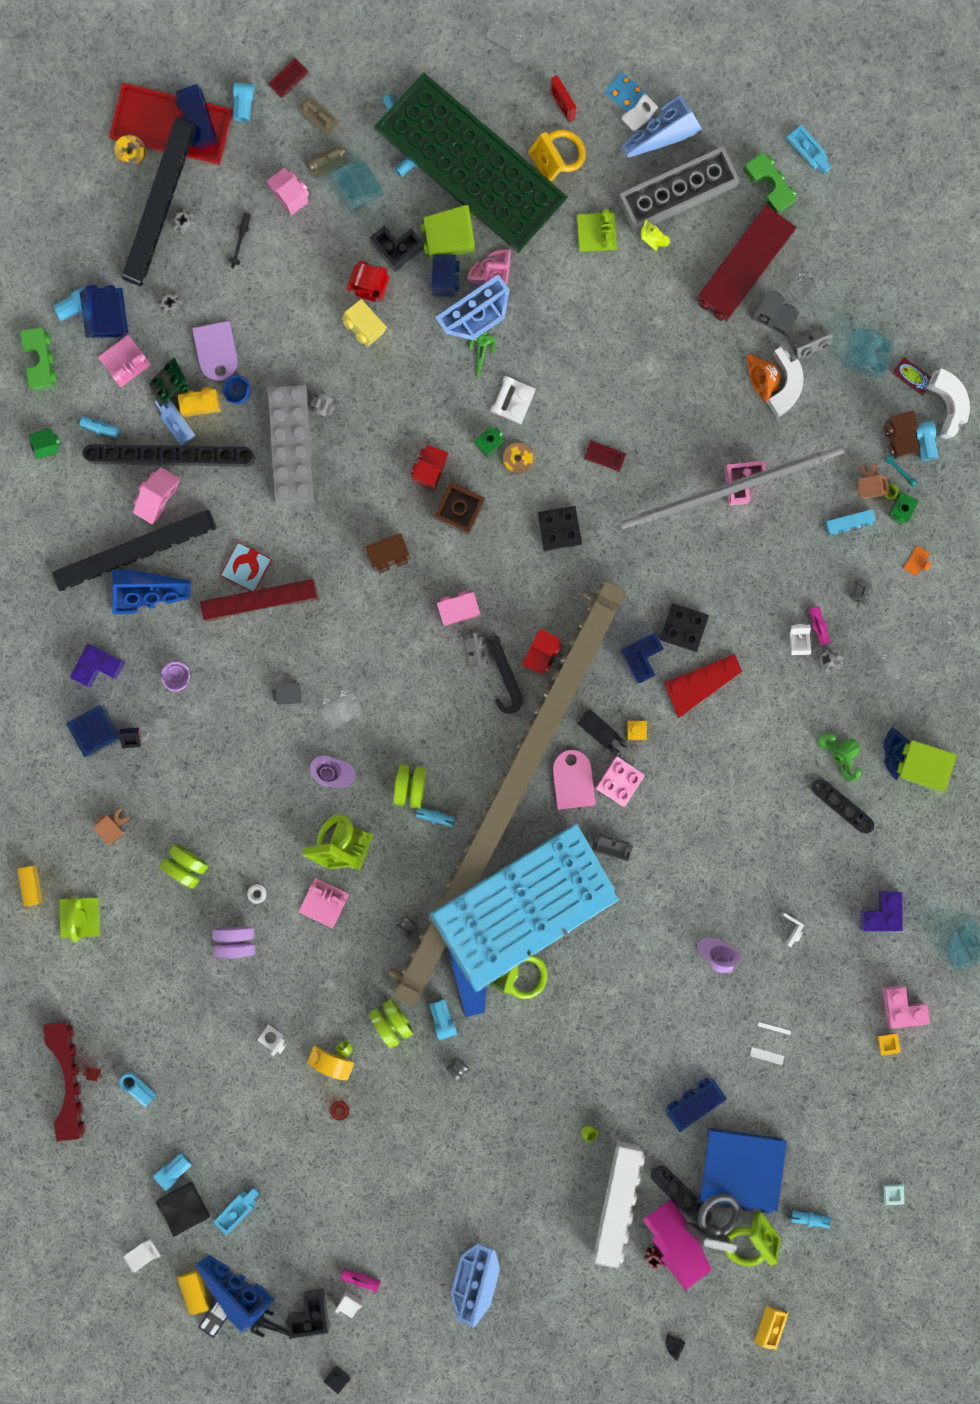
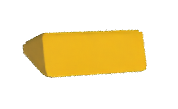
[754,1305,789,1350]

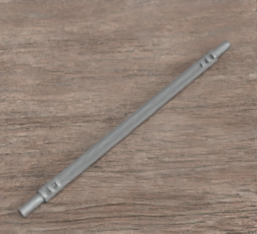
[620,446,844,529]

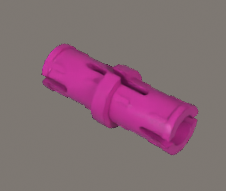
[808,606,832,646]
[340,1268,381,1292]

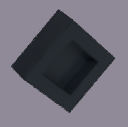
[119,728,142,748]
[323,1365,351,1394]

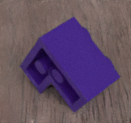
[70,643,125,687]
[860,891,903,931]

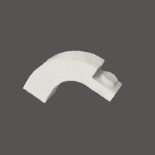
[767,347,804,418]
[927,369,970,439]

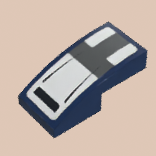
[198,1300,227,1339]

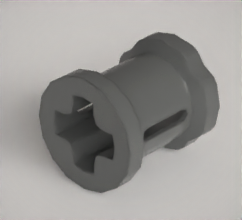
[850,580,872,603]

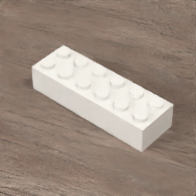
[593,1141,645,1268]

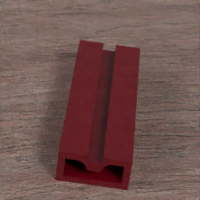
[696,205,797,322]

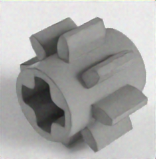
[171,209,196,235]
[158,291,183,317]
[310,394,334,418]
[820,649,844,673]

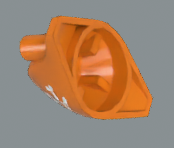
[747,354,780,403]

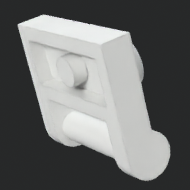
[490,376,536,425]

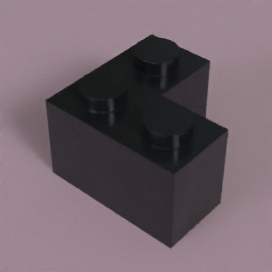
[370,225,424,272]
[286,1288,330,1339]

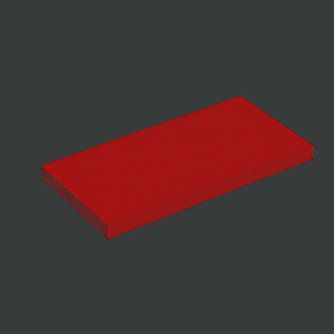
[109,83,234,165]

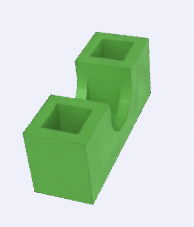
[743,152,797,214]
[20,327,57,391]

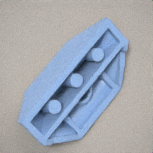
[435,274,509,340]
[451,1244,500,1327]

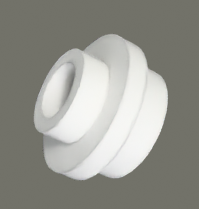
[247,884,267,904]

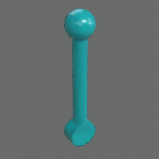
[886,456,917,486]

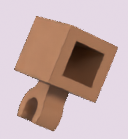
[857,463,889,499]
[93,809,130,845]

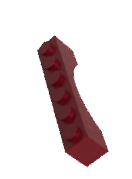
[200,579,318,622]
[43,1021,85,1142]

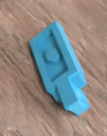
[786,125,831,174]
[213,1186,260,1236]

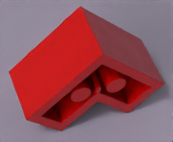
[410,445,448,491]
[522,629,562,675]

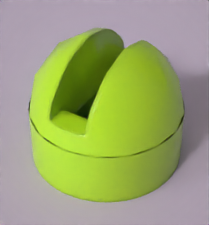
[885,484,900,499]
[336,1040,353,1058]
[581,1125,598,1143]

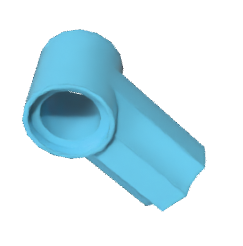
[233,82,255,122]
[53,288,95,321]
[915,421,938,461]
[429,999,458,1040]
[120,1071,157,1107]
[153,1152,193,1191]

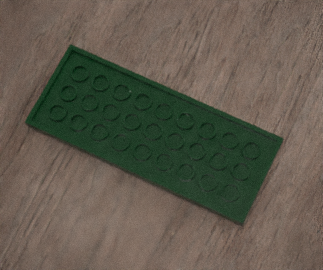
[374,72,568,254]

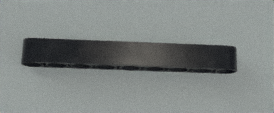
[122,117,196,287]
[83,444,255,467]
[52,510,217,591]

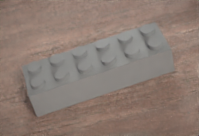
[618,146,740,234]
[268,385,315,505]

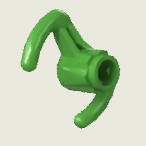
[817,733,862,782]

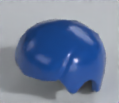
[222,375,251,405]

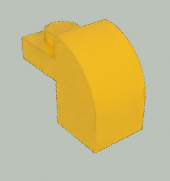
[306,1046,354,1081]

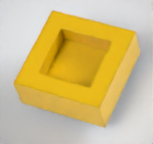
[627,721,647,740]
[877,1033,901,1056]

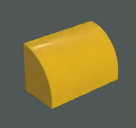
[17,865,43,907]
[176,1269,211,1315]

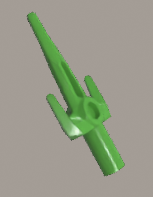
[468,330,496,377]

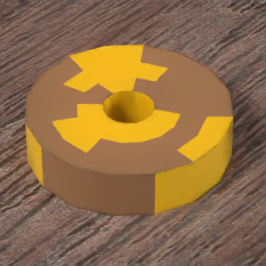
[503,442,533,474]

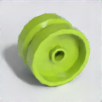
[393,764,427,809]
[159,843,209,889]
[368,998,414,1049]

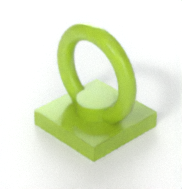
[302,814,357,869]
[59,896,100,942]
[490,954,548,999]
[724,1210,781,1266]

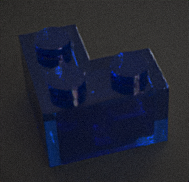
[431,254,460,297]
[620,633,664,685]

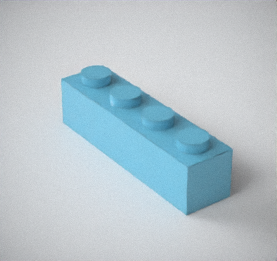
[825,509,876,535]

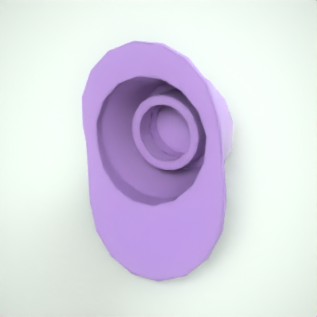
[310,756,355,788]
[697,937,741,974]

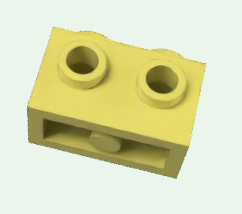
[342,299,387,347]

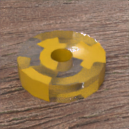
[114,135,146,166]

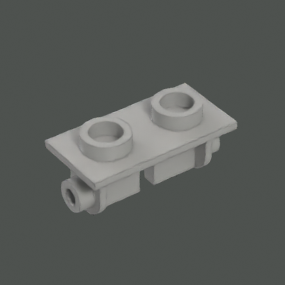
[792,328,833,359]
[465,633,489,673]

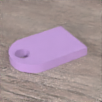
[192,321,238,382]

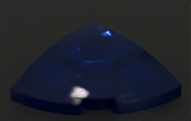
[883,727,910,780]

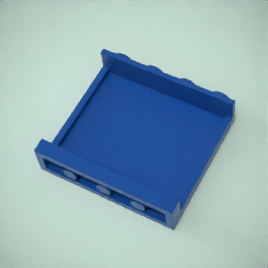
[699,1128,787,1214]

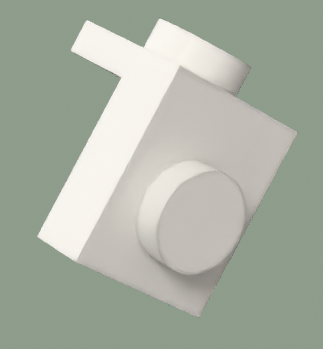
[789,624,811,655]

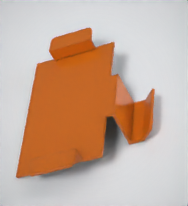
[903,545,932,576]

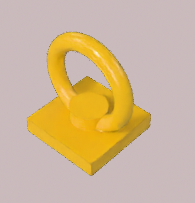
[528,129,586,182]

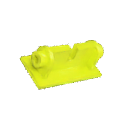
[641,220,670,251]

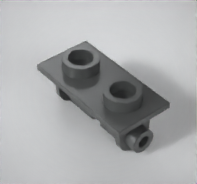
[592,833,633,862]

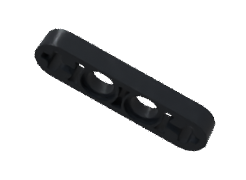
[811,779,874,834]
[650,1165,712,1224]

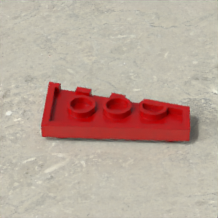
[664,654,742,718]

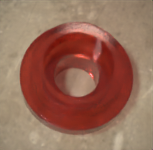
[83,1067,102,1081]
[330,1101,349,1121]

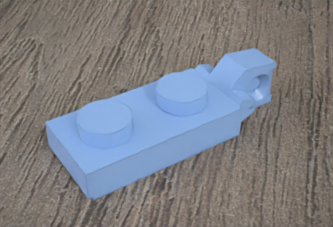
[155,399,196,446]

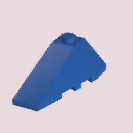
[111,570,191,614]
[448,948,487,1017]
[195,1255,275,1332]

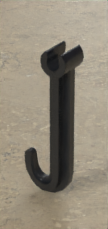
[486,635,523,714]

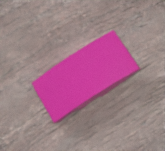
[643,1200,712,1291]

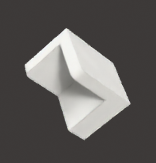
[335,1290,363,1318]

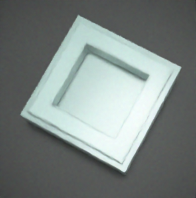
[883,1184,905,1205]

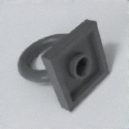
[684,1193,740,1253]

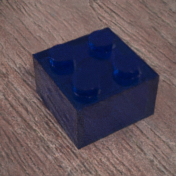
[66,705,120,757]

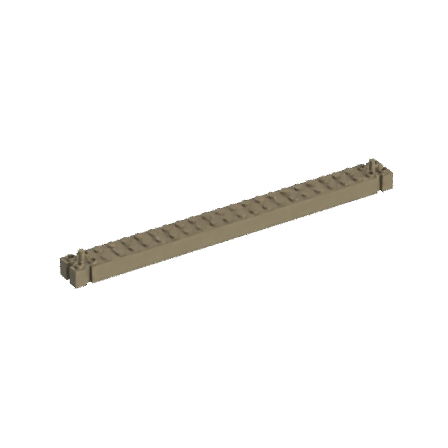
[388,581,627,1008]

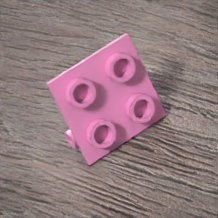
[98,335,151,387]
[596,756,645,807]
[299,877,350,929]

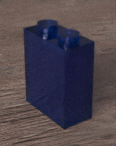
[80,285,128,338]

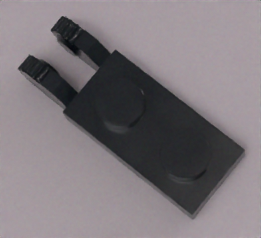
[577,709,629,757]

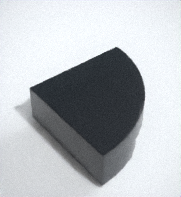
[666,1334,685,1361]

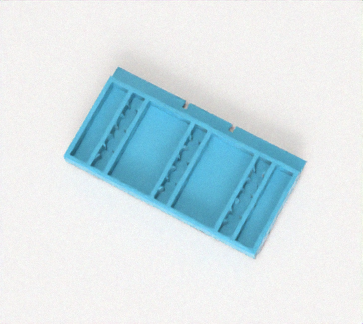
[429,824,618,992]

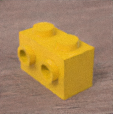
[178,387,221,418]

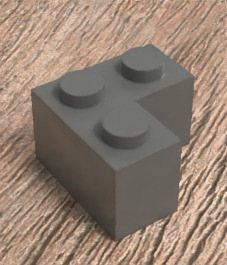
[753,290,799,336]

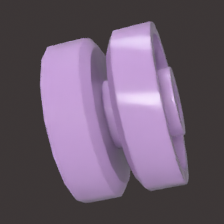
[212,927,256,959]

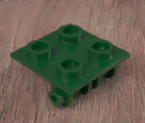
[149,357,190,407]

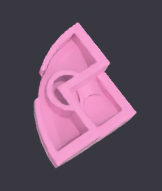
[466,249,511,286]

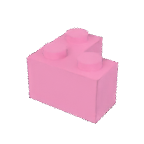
[266,167,309,215]
[724,460,766,506]
[133,467,181,525]
[883,985,930,1029]

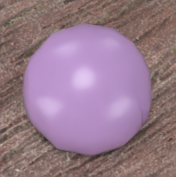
[161,661,190,691]

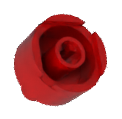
[347,260,390,302]

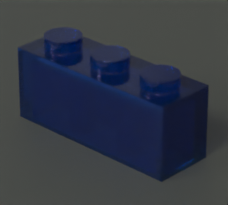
[175,84,219,150]
[665,1077,727,1132]

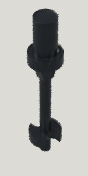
[229,213,251,269]

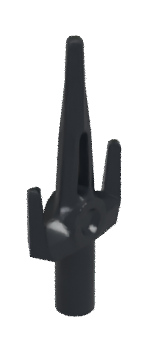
[251,1310,289,1338]

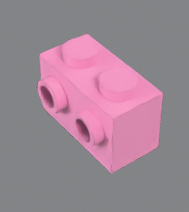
[437,590,480,626]

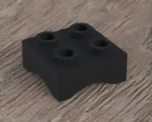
[537,506,582,551]
[660,603,709,652]
[156,1182,210,1237]

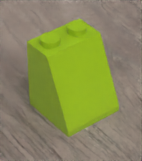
[421,205,475,259]
[897,740,957,793]

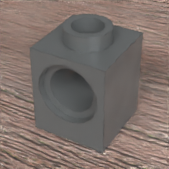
[273,683,301,705]

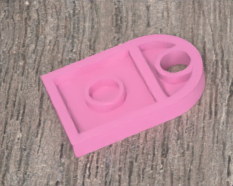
[553,750,596,810]

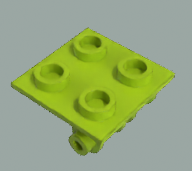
[577,209,617,252]
[329,822,374,870]

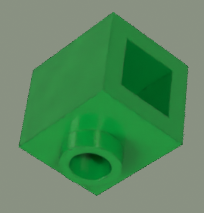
[474,426,504,458]
[29,428,60,460]
[888,492,919,524]

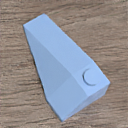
[622,95,701,158]

